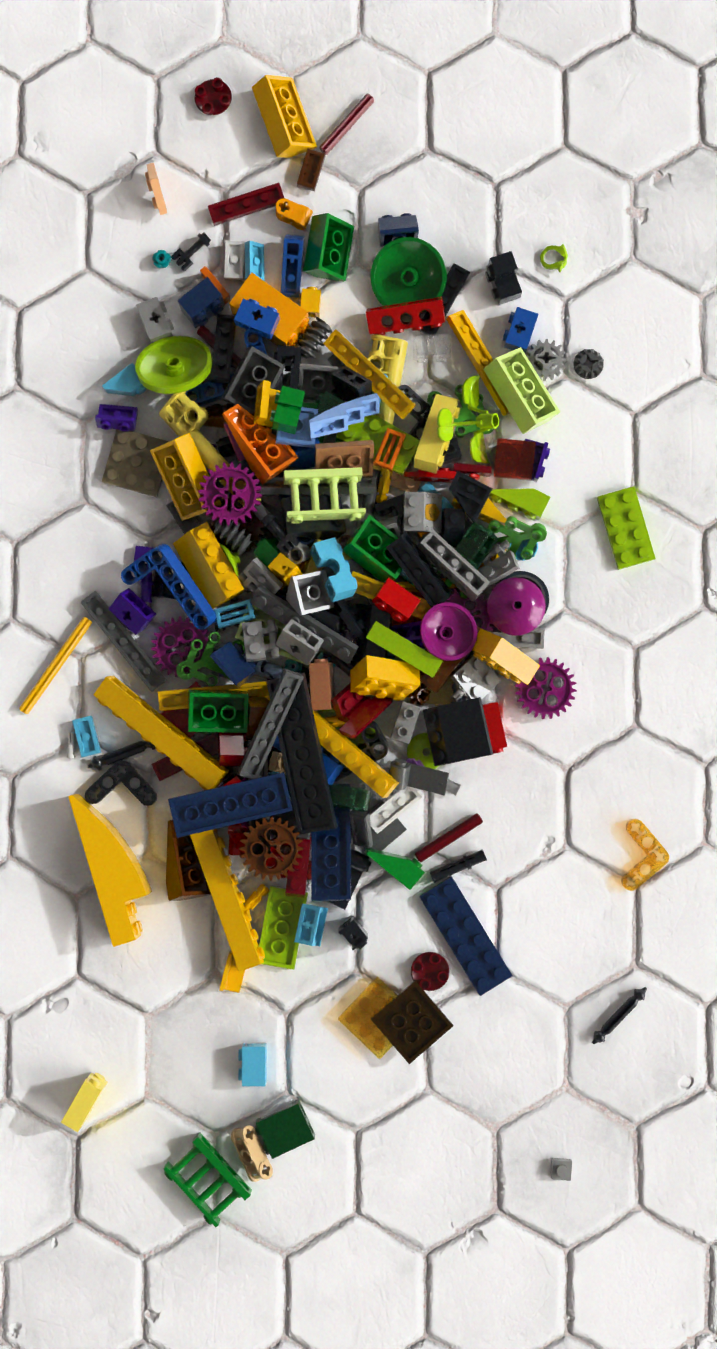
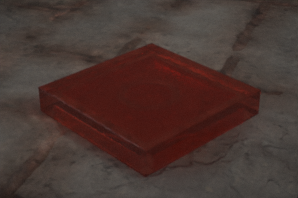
[493,438,536,481]

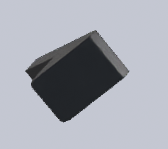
[374,491,410,522]

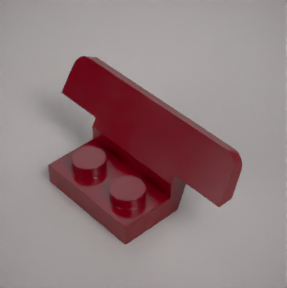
[331,682,393,738]

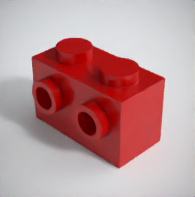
[372,578,420,623]

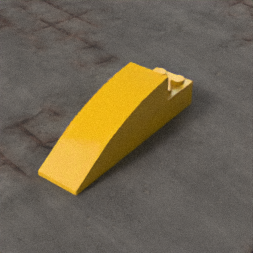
[68,794,152,947]

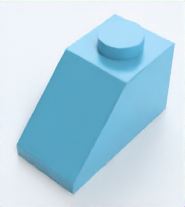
[102,363,147,396]

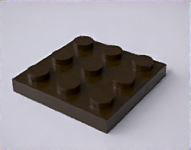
[371,980,454,1064]

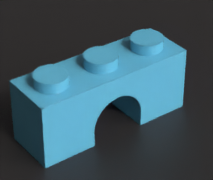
[310,537,358,602]

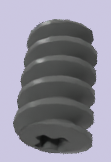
[294,317,333,359]
[213,520,255,556]

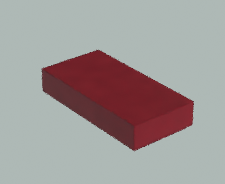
[453,463,492,477]

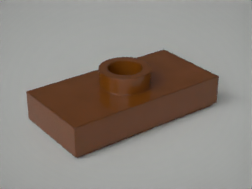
[297,148,326,192]

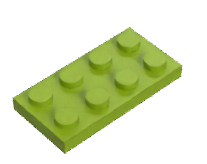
[336,415,420,476]
[597,486,656,570]
[259,886,308,970]

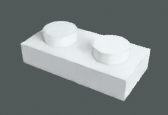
[224,240,245,281]

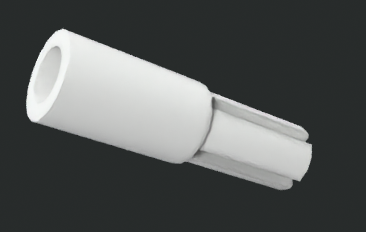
[67,732,75,759]

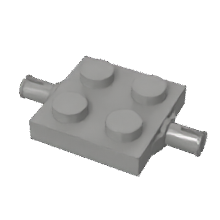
[450,652,501,702]

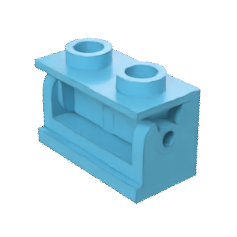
[294,903,328,947]
[238,1043,267,1086]

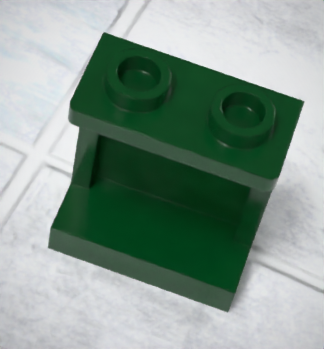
[254,1099,315,1159]

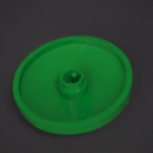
[370,237,447,316]

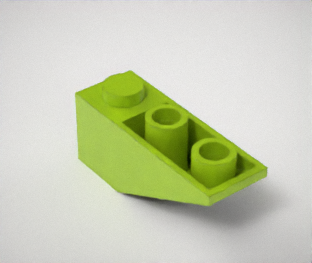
[489,488,551,521]

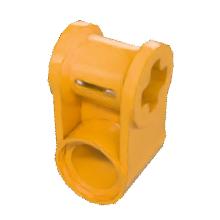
[276,198,313,231]

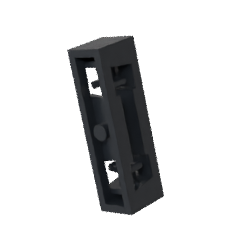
[273,345,302,392]

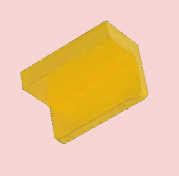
[254,380,280,427]
[219,950,245,993]

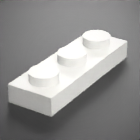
[369,786,422,834]

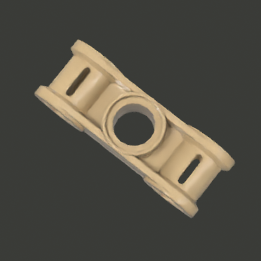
[231,1125,273,1182]

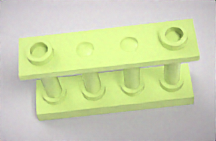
[283,467,366,524]

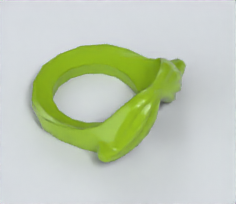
[540,244,568,272]

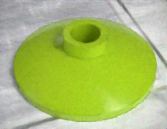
[220,544,241,577]
[407,733,438,769]

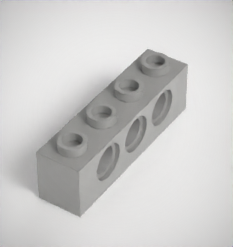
[418,530,490,602]

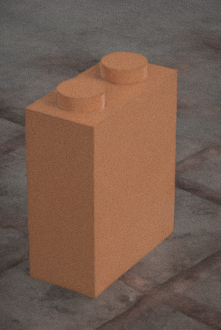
[309,659,335,710]

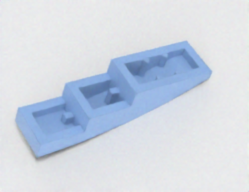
[309,393,380,439]

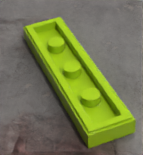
[366,621,443,678]

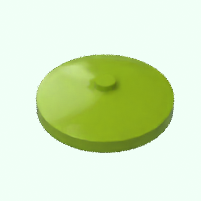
[135,336,212,394]

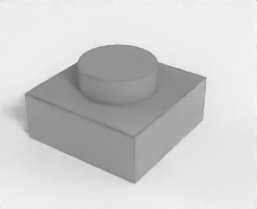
[551,1158,572,1181]

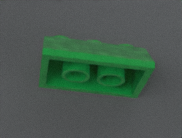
[303,213,354,282]
[342,515,402,583]
[188,690,249,733]

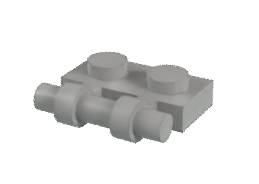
[474,540,520,587]
[238,557,284,594]
[242,619,280,662]

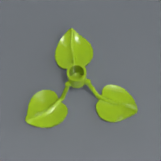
[437,375,499,464]

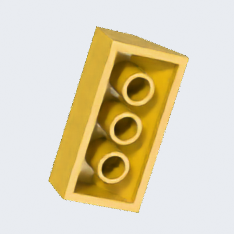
[252,75,317,158]
[150,433,222,521]
[173,522,244,609]

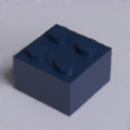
[177,277,225,329]

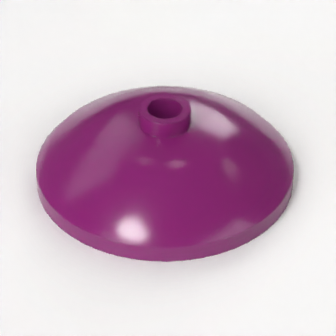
[487,577,546,636]
[420,602,477,661]

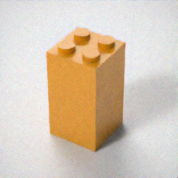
[229,272,310,346]

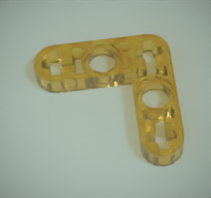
[621,818,669,891]

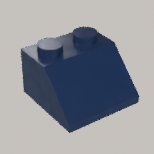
[378,213,419,247]
[210,642,257,687]

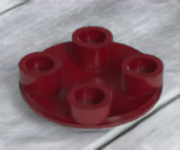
[194,77,232,115]
[411,952,449,991]

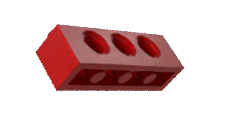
[366,297,445,336]

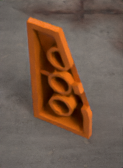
[222,404,299,485]

